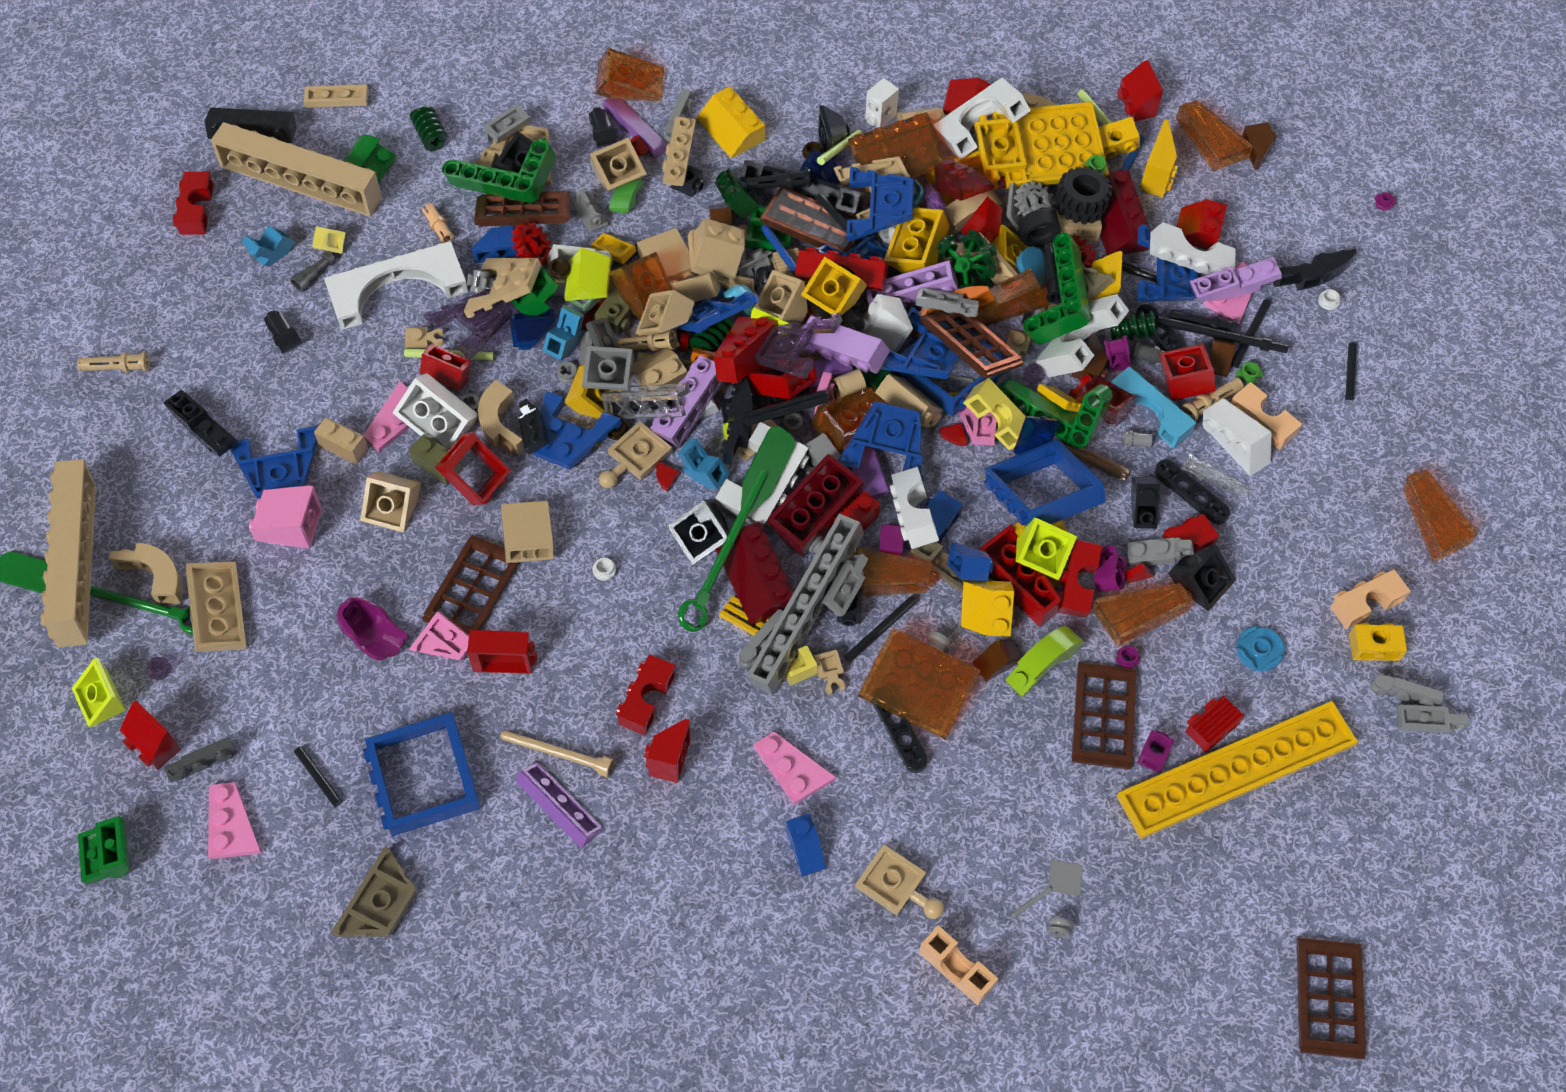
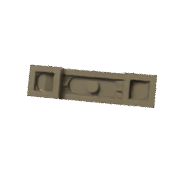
[910,542,994,593]

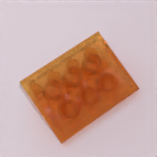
[848,112,947,192]
[858,628,981,740]

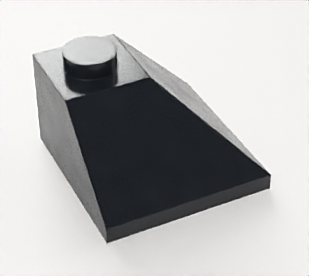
[818,105,850,164]
[493,131,533,173]
[667,499,729,565]
[1168,544,1236,611]

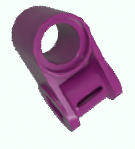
[1104,335,1131,373]
[1094,545,1127,593]

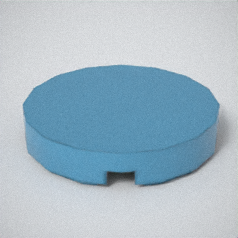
[1016,247,1046,289]
[1236,626,1285,672]

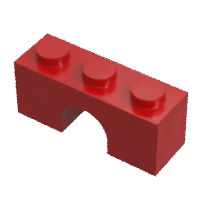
[173,172,214,235]
[1057,540,1102,618]
[616,654,676,735]

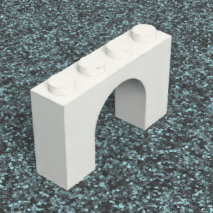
[933,77,1031,159]
[1036,294,1129,377]
[715,422,810,529]

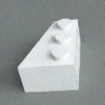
[1203,398,1271,476]

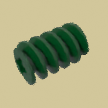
[409,106,448,152]
[1110,310,1157,341]
[689,318,734,352]

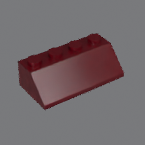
[1100,170,1151,256]
[767,454,864,557]
[715,521,794,626]

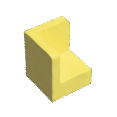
[312,226,346,254]
[785,645,818,685]

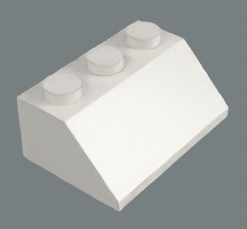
[393,373,478,450]

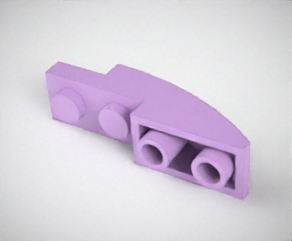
[1190,257,1282,301]

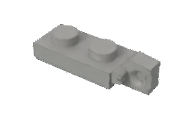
[916,287,979,317]
[1127,538,1194,566]
[822,553,868,616]
[1396,704,1469,733]

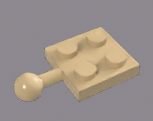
[599,421,673,489]
[855,845,944,919]

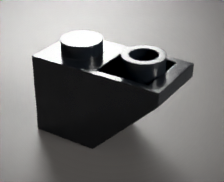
[1131,477,1160,529]

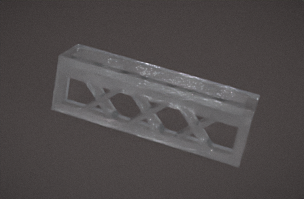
[601,383,690,419]

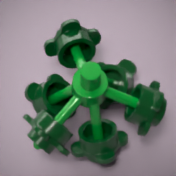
[936,230,998,289]

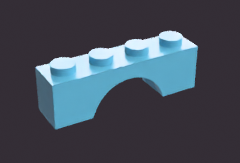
[1109,367,1196,449]

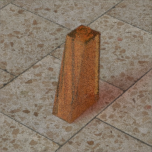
[1176,100,1253,171]
[975,268,1050,326]
[1403,470,1478,562]
[850,547,936,596]
[1092,583,1193,647]

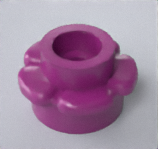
[1374,192,1396,211]
[1116,646,1140,669]

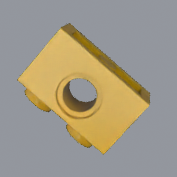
[1098,117,1140,159]
[1349,623,1407,661]

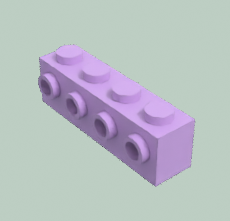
[866,260,959,309]
[798,316,890,374]
[650,355,723,448]

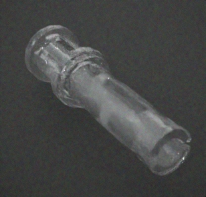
[1182,453,1251,500]

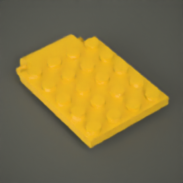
[974,102,1109,189]

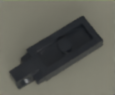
[518,398,548,454]

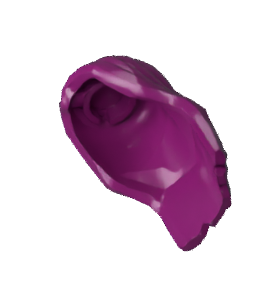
[336,596,409,660]

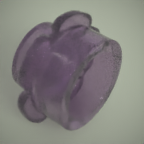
[1023,363,1045,385]
[147,657,172,680]

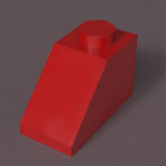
[960,196,1003,243]

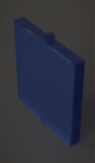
[1013,416,1059,454]

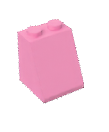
[249,486,322,549]

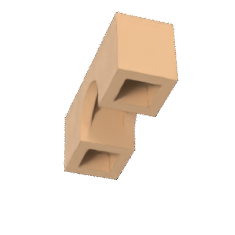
[1231,382,1302,450]
[1330,569,1411,630]
[919,925,998,1006]

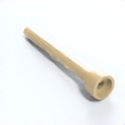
[500,731,615,778]

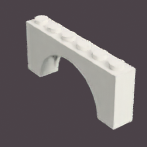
[324,241,468,330]

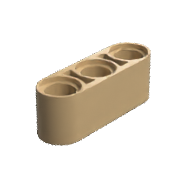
[832,369,866,401]

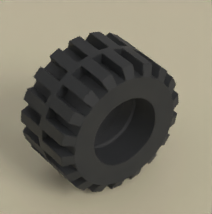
[1054,167,1112,224]

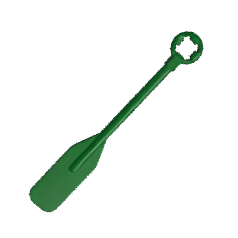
[678,426,795,632]
[0,552,193,635]

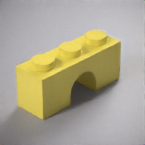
[963,378,1034,451]

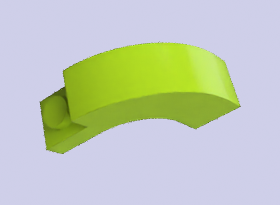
[1005,626,1085,697]

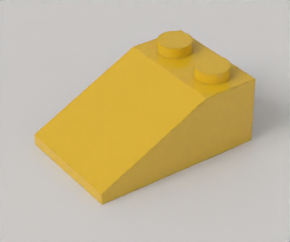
[1139,119,1178,198]

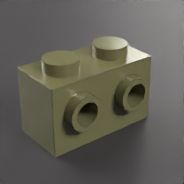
[594,284,642,337]
[408,434,462,486]

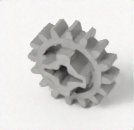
[1013,181,1057,216]

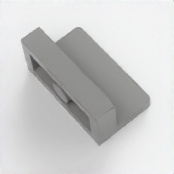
[484,104,530,143]
[1000,183,1023,232]

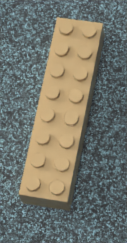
[211,122,382,217]
[40,459,96,648]

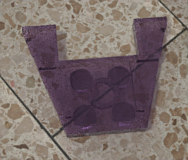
[423,290,513,359]
[754,313,842,379]

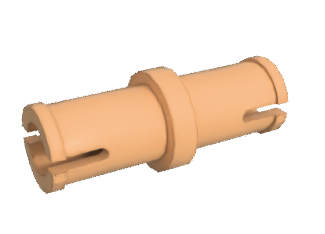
[422,203,454,243]

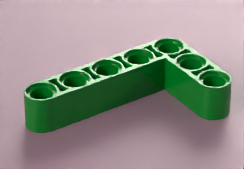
[442,139,556,203]
[1023,232,1091,344]
[997,379,1112,449]

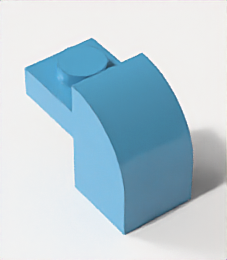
[241,225,296,266]
[542,305,585,360]
[677,438,730,490]

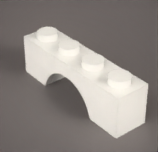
[1150,222,1235,275]
[889,467,939,549]

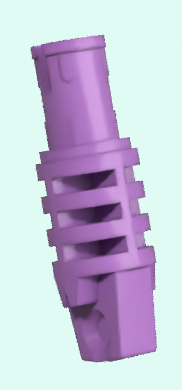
[923,183,945,213]

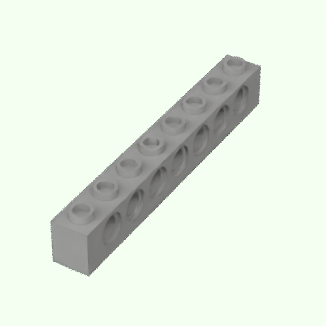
[747,514,864,695]

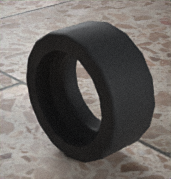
[1018,209,1061,248]

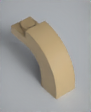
[945,189,1006,238]
[478,380,524,456]
[109,543,183,604]

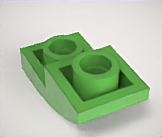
[609,178,643,214]

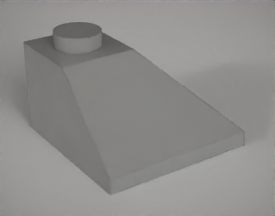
[582,346,634,391]

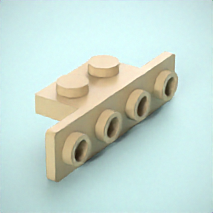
[663,117,696,186]

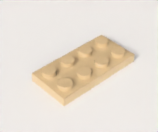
[186,562,246,652]

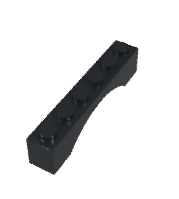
[740,160,869,214]

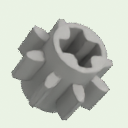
[466,269,494,294]

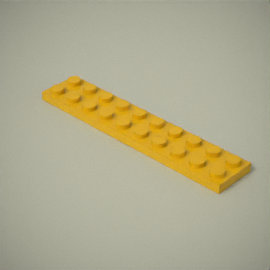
[1116,701,1358,840]

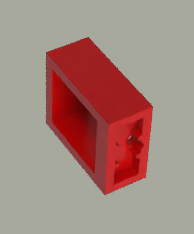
[746,354,818,399]
[434,432,511,505]
[467,630,537,674]

